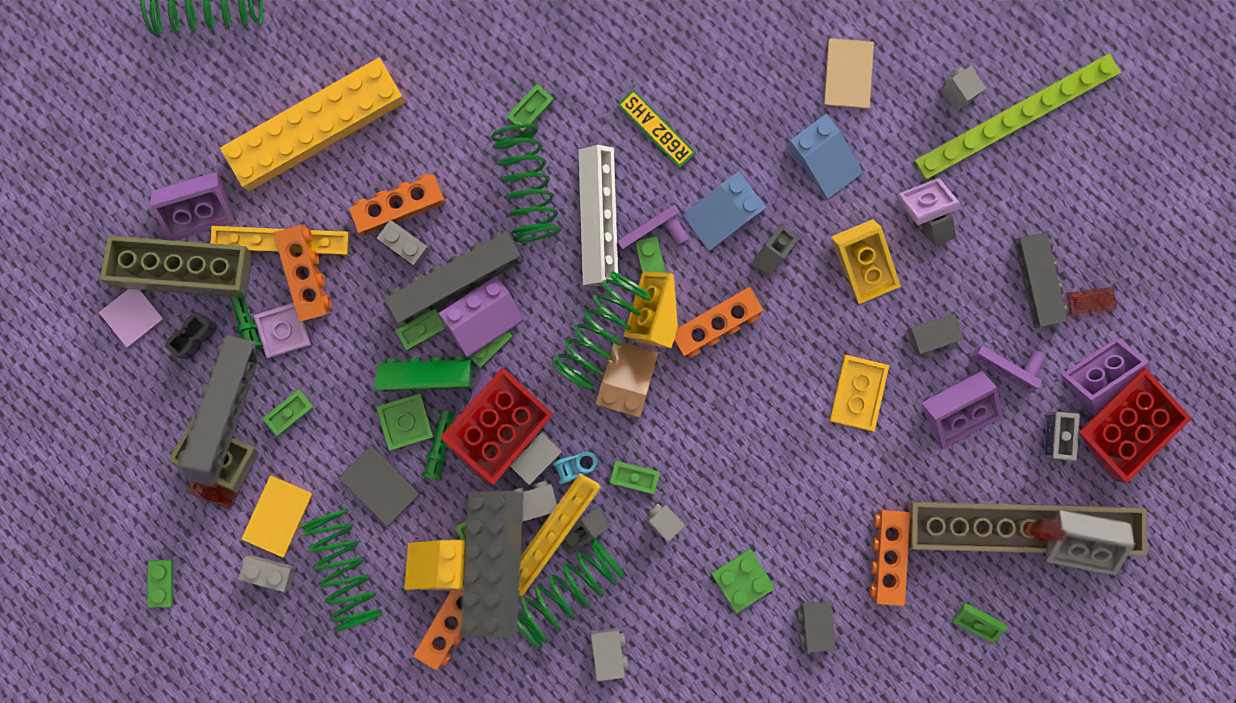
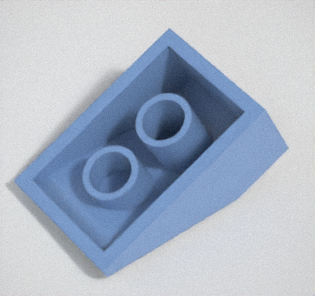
[787,114,864,199]
[682,171,766,251]

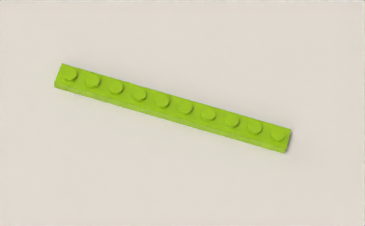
[914,53,1121,180]

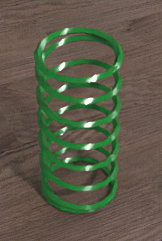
[140,0,264,36]
[490,123,562,243]
[552,271,651,390]
[299,509,383,632]
[517,539,625,649]

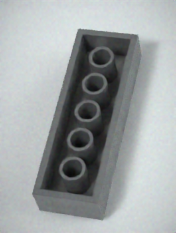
[384,231,524,326]
[178,335,259,487]
[461,491,523,637]

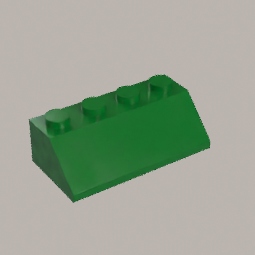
[375,356,474,392]

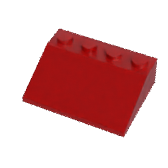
[440,367,553,485]
[1078,368,1192,483]

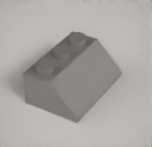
[1046,510,1134,576]

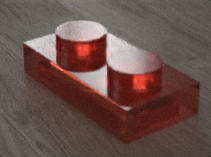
[1066,287,1117,315]
[186,481,241,510]
[1023,519,1067,543]

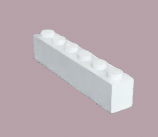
[579,145,618,286]

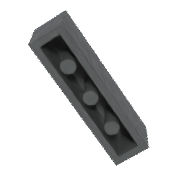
[1014,232,1068,329]

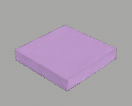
[898,178,960,225]
[99,289,165,348]
[254,303,311,359]

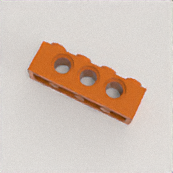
[349,174,446,236]
[273,224,332,322]
[674,287,763,358]
[869,509,910,606]
[413,590,463,670]

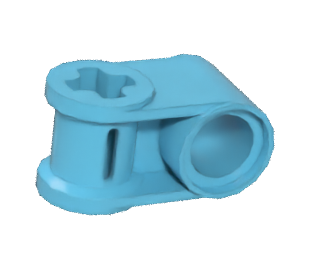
[552,452,598,484]

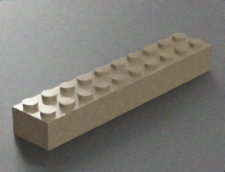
[907,501,1147,556]

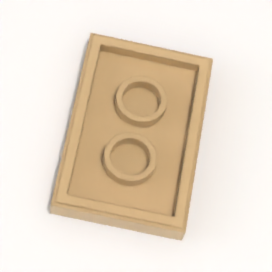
[824,38,874,109]

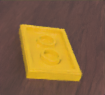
[829,355,889,432]
[242,475,313,558]

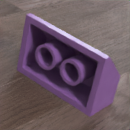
[150,172,235,241]
[439,276,524,358]
[1062,337,1151,416]
[922,371,1003,449]

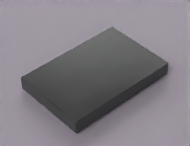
[339,445,421,526]

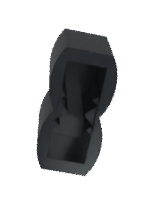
[165,313,217,359]

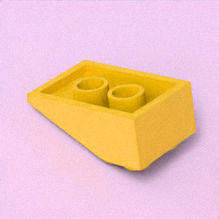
[831,219,901,304]
[623,271,678,348]
[404,540,466,591]

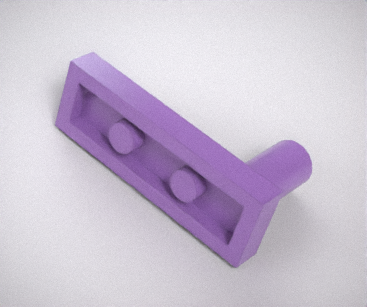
[617,204,689,249]
[971,346,1046,392]

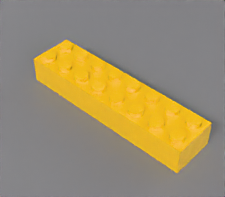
[220,57,406,192]

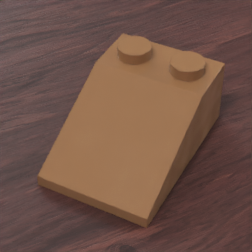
[595,342,658,418]

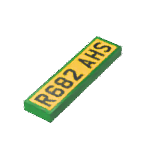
[617,89,696,169]

